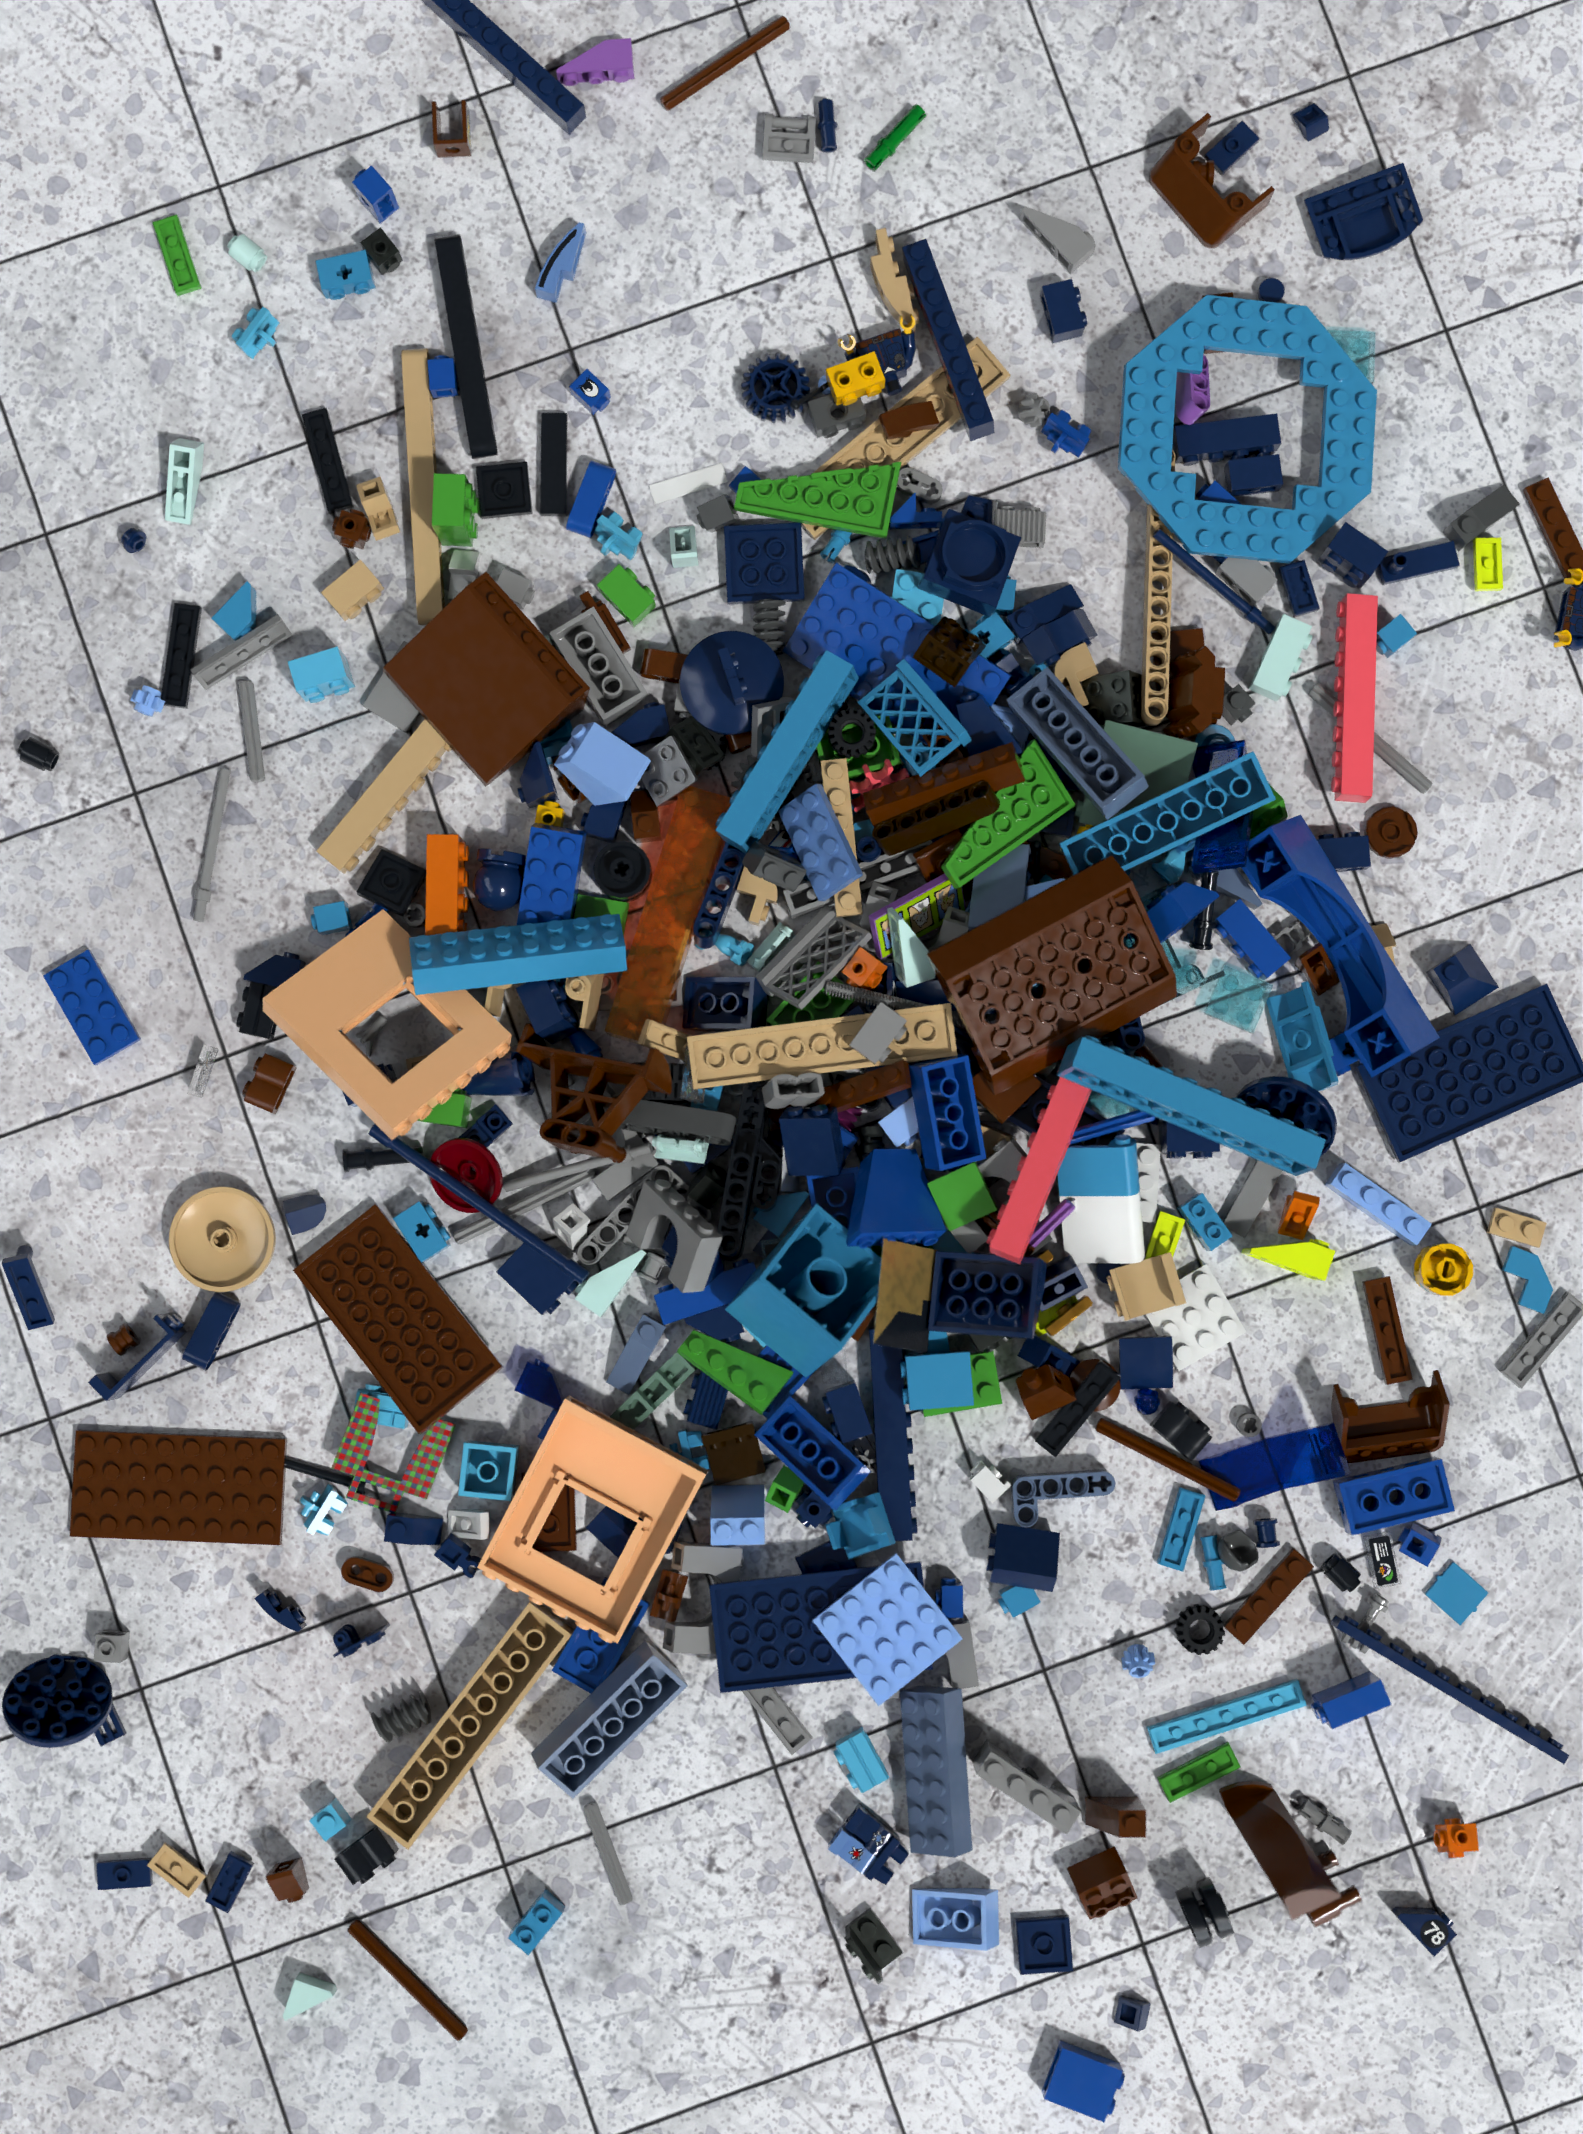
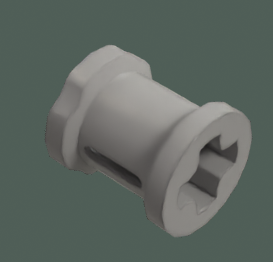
[637,1251,667,1285]

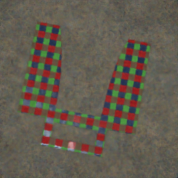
[331,1393,456,1513]

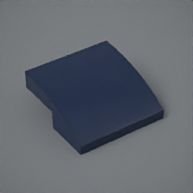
[1119,1336,1173,1390]

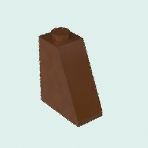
[1085,1797,1146,1838]

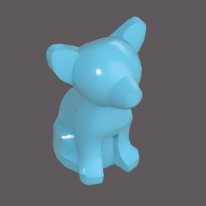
[1151,837,1198,886]
[695,930,754,966]

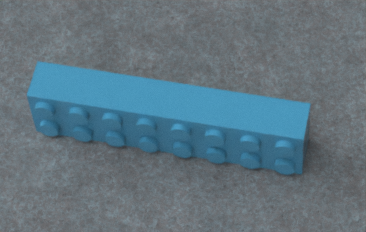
[715,650,859,854]
[1059,751,1276,875]
[409,914,627,995]

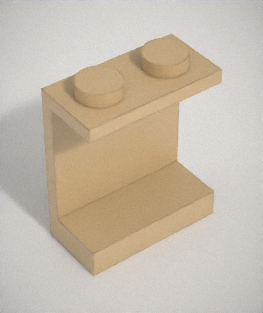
[1106,1252,1186,1321]

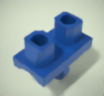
[1041,410,1091,458]

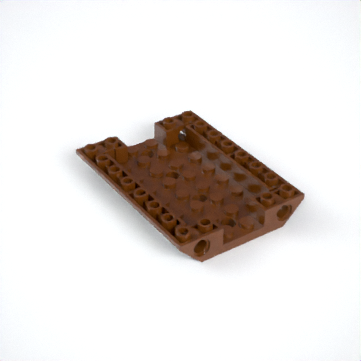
[926,855,1177,1095]

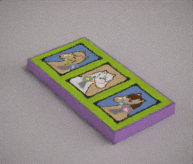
[869,873,966,960]

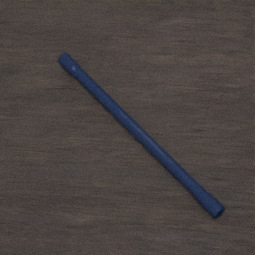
[368,1124,590,1284]

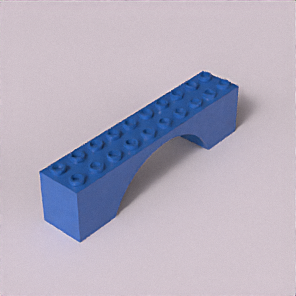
[1233,815,1440,1077]

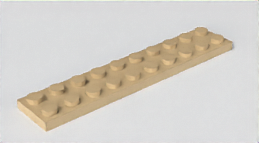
[801,336,1010,540]
[687,1003,957,1089]

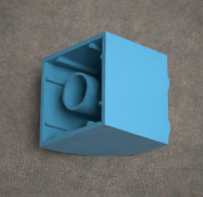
[725,1204,882,1378]

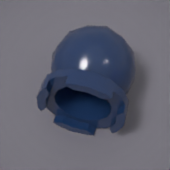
[473,849,526,911]

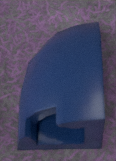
[283,1195,326,1235]

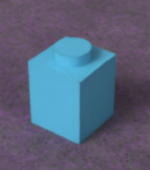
[309,1798,352,1842]

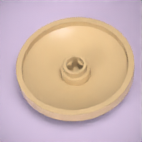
[169,1187,276,1292]

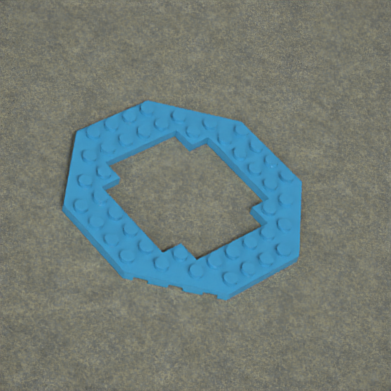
[1118,295,1377,563]

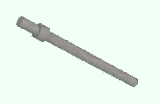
[193,768,231,922]
[503,1142,653,1192]

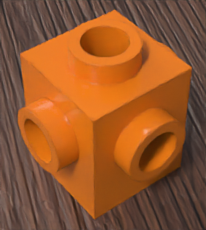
[842,947,888,991]
[1434,1818,1479,1858]

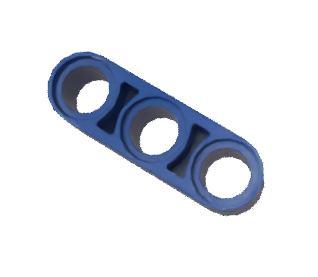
[566,460,616,538]

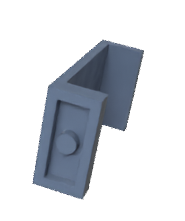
[968,843,1033,931]

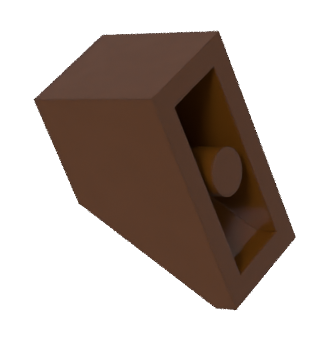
[631,790,662,843]
[266,1857,309,1903]

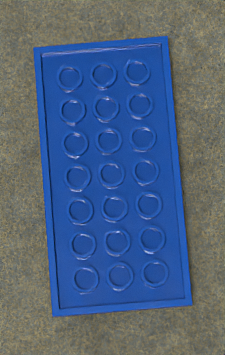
[783,562,1012,751]

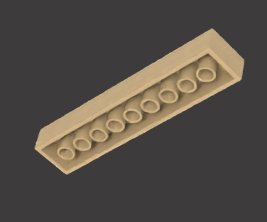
[366,1601,574,1850]

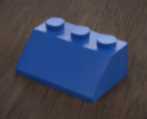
[1130,882,1220,943]

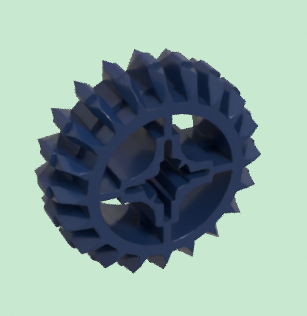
[741,352,810,424]

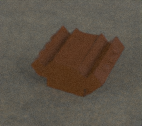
[1162,646,1225,739]

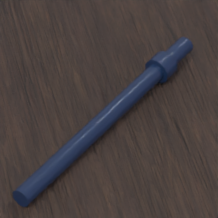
[1153,528,1275,635]

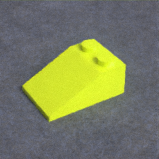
[1241,1239,1335,1281]

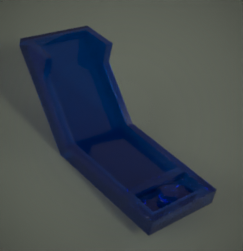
[1192,740,1253,874]
[1199,1422,1351,1511]

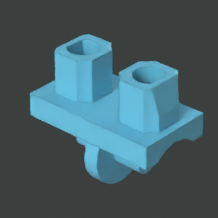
[232,307,280,359]
[594,512,643,560]
[299,1484,347,1536]

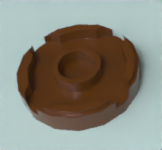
[1364,806,1418,859]

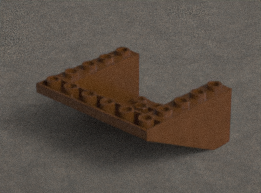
[383,572,590,787]

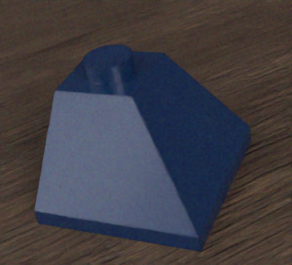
[517,741,559,809]
[1426,944,1499,1016]

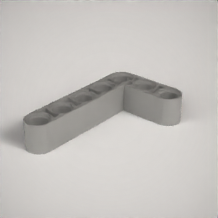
[577,1165,712,1265]

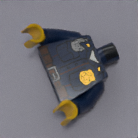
[837,314,916,396]
[1554,568,1583,651]

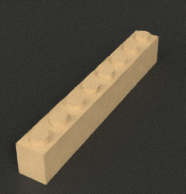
[316,719,452,874]

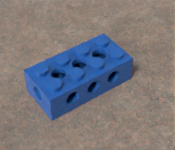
[1333,1456,1455,1536]

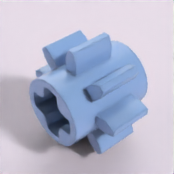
[130,685,165,717]
[1121,1644,1155,1678]

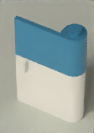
[1057,1134,1145,1264]

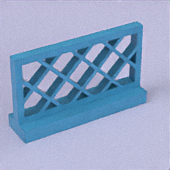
[858,659,972,777]

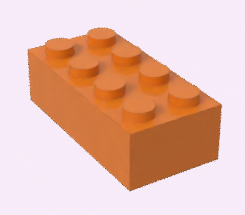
[425,834,469,935]

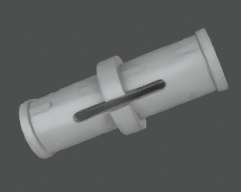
[1298,1799,1352,1845]

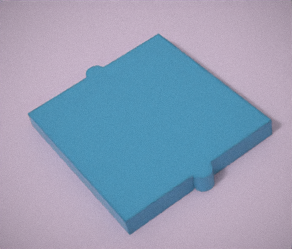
[1425,1562,1488,1626]

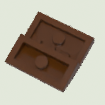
[972,1070,1042,1124]

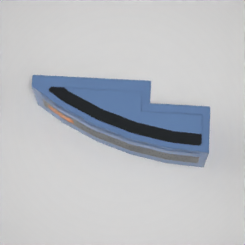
[535,222,586,303]

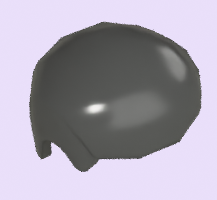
[1217,1530,1258,1572]

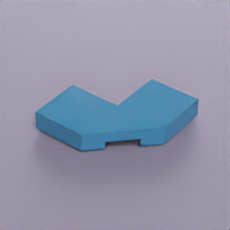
[1502,1246,1553,1314]

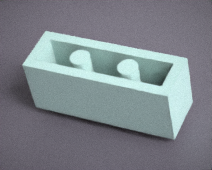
[1249,614,1313,702]

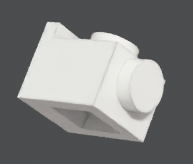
[553,1203,591,1251]
[969,1461,1011,1503]

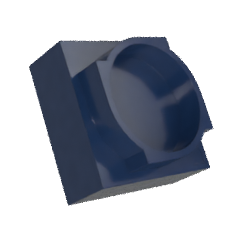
[918,509,1022,617]

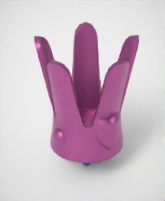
[838,1107,863,1133]

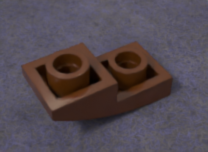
[879,401,939,440]

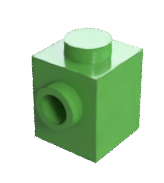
[765,1465,804,1513]

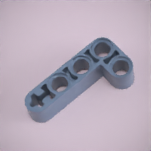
[1011,1470,1116,1527]

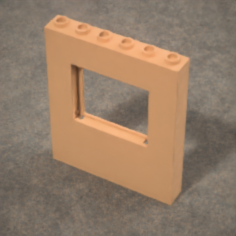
[263,909,512,1140]
[477,1396,709,1644]

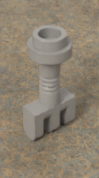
[1341,1593,1389,1654]

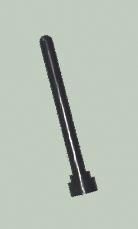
[285,1457,366,1495]

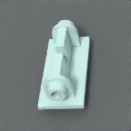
[747,922,796,972]
[652,1134,709,1164]

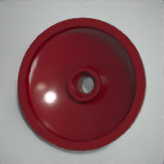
[430,1138,503,1213]

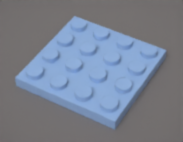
[812,1553,963,1706]

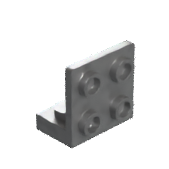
[641,736,698,807]

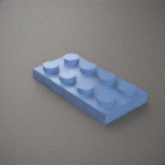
[778,784,863,901]

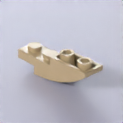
[870,228,919,334]

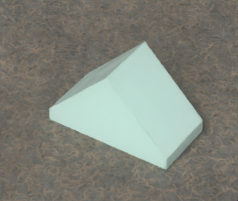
[669,526,699,568]
[283,1972,337,2021]

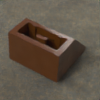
[1067,1846,1138,1920]

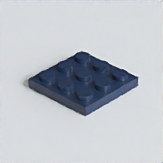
[724,523,805,605]

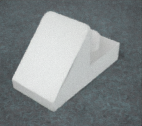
[448,550,480,601]
[448,1509,490,1540]

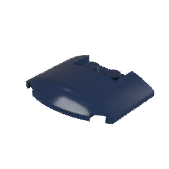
[1304,163,1423,260]

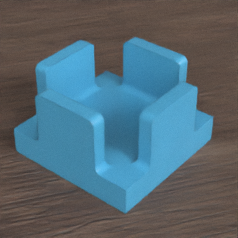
[825,1492,896,1560]

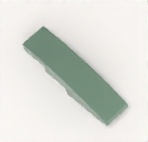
[610,1352,697,1430]

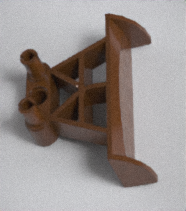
[516,1023,672,1163]
[1219,1781,1362,1928]

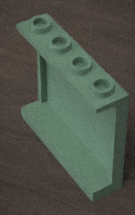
[1075,720,1198,826]

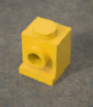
[535,801,565,827]

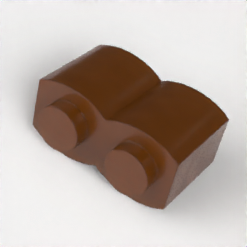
[242,1053,297,1115]

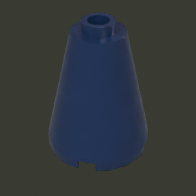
[462,1045,535,1096]

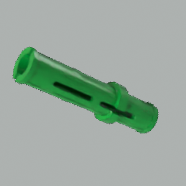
[864,104,926,172]

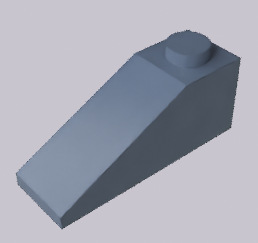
[1187,841,1263,910]
[606,1313,667,1395]

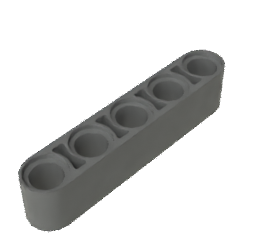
[612,1096,737,1146]

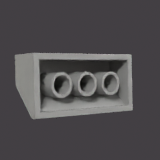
[549,606,648,727]

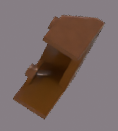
[1149,113,1275,248]
[1331,1370,1450,1463]

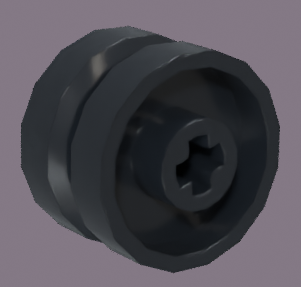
[593,841,653,902]
[1175,1877,1234,1948]

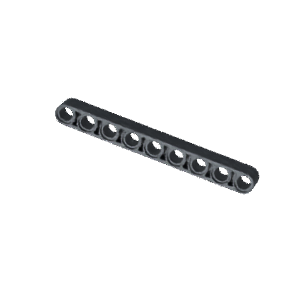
[434,234,498,459]

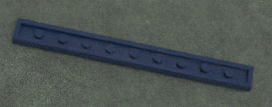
[1330,1615,1569,1764]

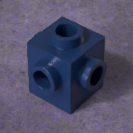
[795,1489,833,1529]

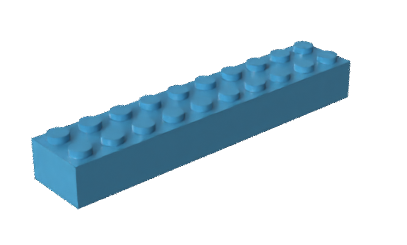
[1057,1036,1326,1176]

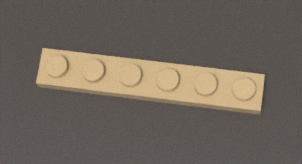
[820,758,863,918]

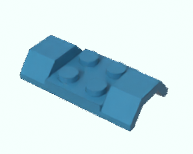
[1265,981,1339,1092]

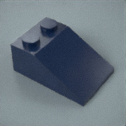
[682,977,768,1032]

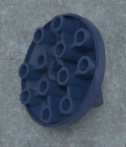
[680,631,784,735]
[1236,1076,1337,1157]
[2,1654,113,1748]

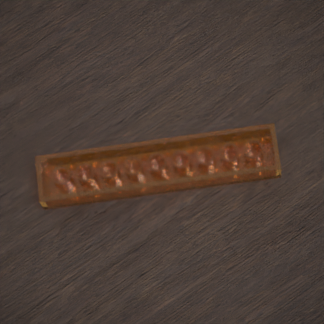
[604,786,731,1045]

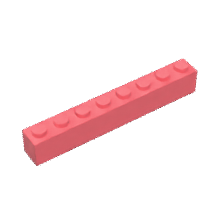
[1331,593,1378,803]
[987,1066,1092,1264]

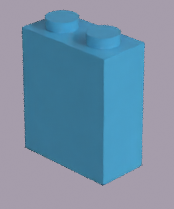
[900,1351,974,1410]

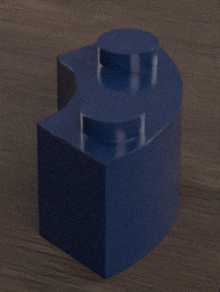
[1022,609,1098,667]

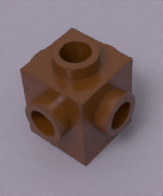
[332,509,372,549]

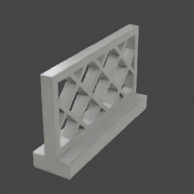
[755,905,872,1010]

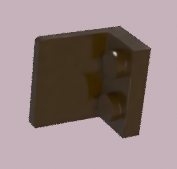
[913,616,986,687]
[701,1421,766,1485]

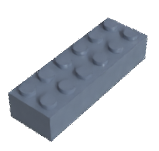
[1006,667,1149,820]
[531,1640,688,1799]
[900,1686,973,1858]

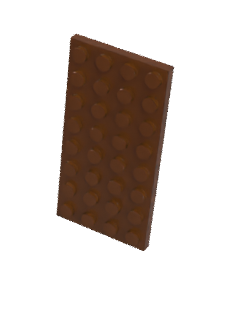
[293,1204,504,1435]
[70,1430,287,1545]

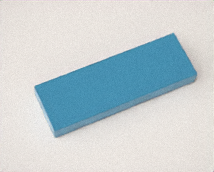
[1157,1487,1205,1572]

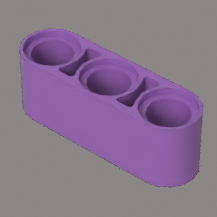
[1175,354,1210,425]

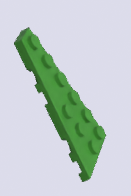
[734,462,901,539]
[941,739,1076,889]

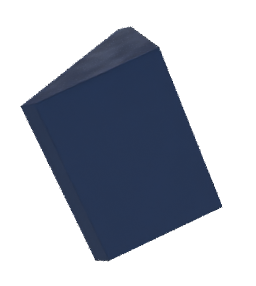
[586,1506,643,1559]

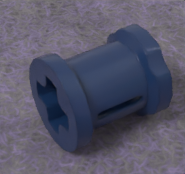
[1253,1518,1280,1548]

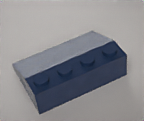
[928,1251,1047,1339]

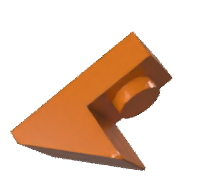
[1278,1191,1320,1240]

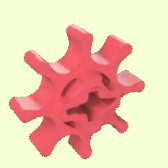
[849,759,910,812]

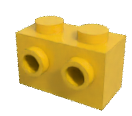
[826,351,885,406]

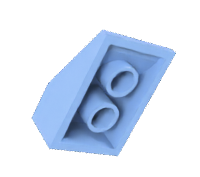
[912,1888,999,1951]

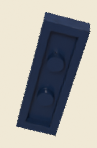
[1378,541,1460,585]
[2,1245,55,1330]

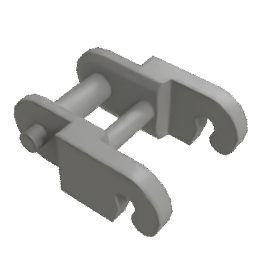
[1274,921,1310,957]

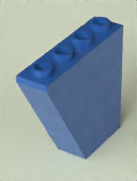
[846,1149,947,1248]

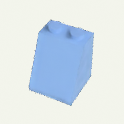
[554,722,651,806]
[710,1484,765,1546]

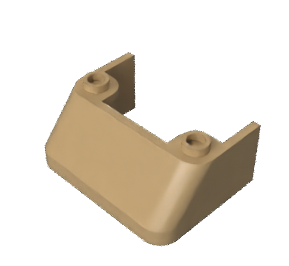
[484,974,604,1031]

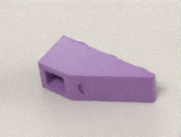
[556,38,634,86]

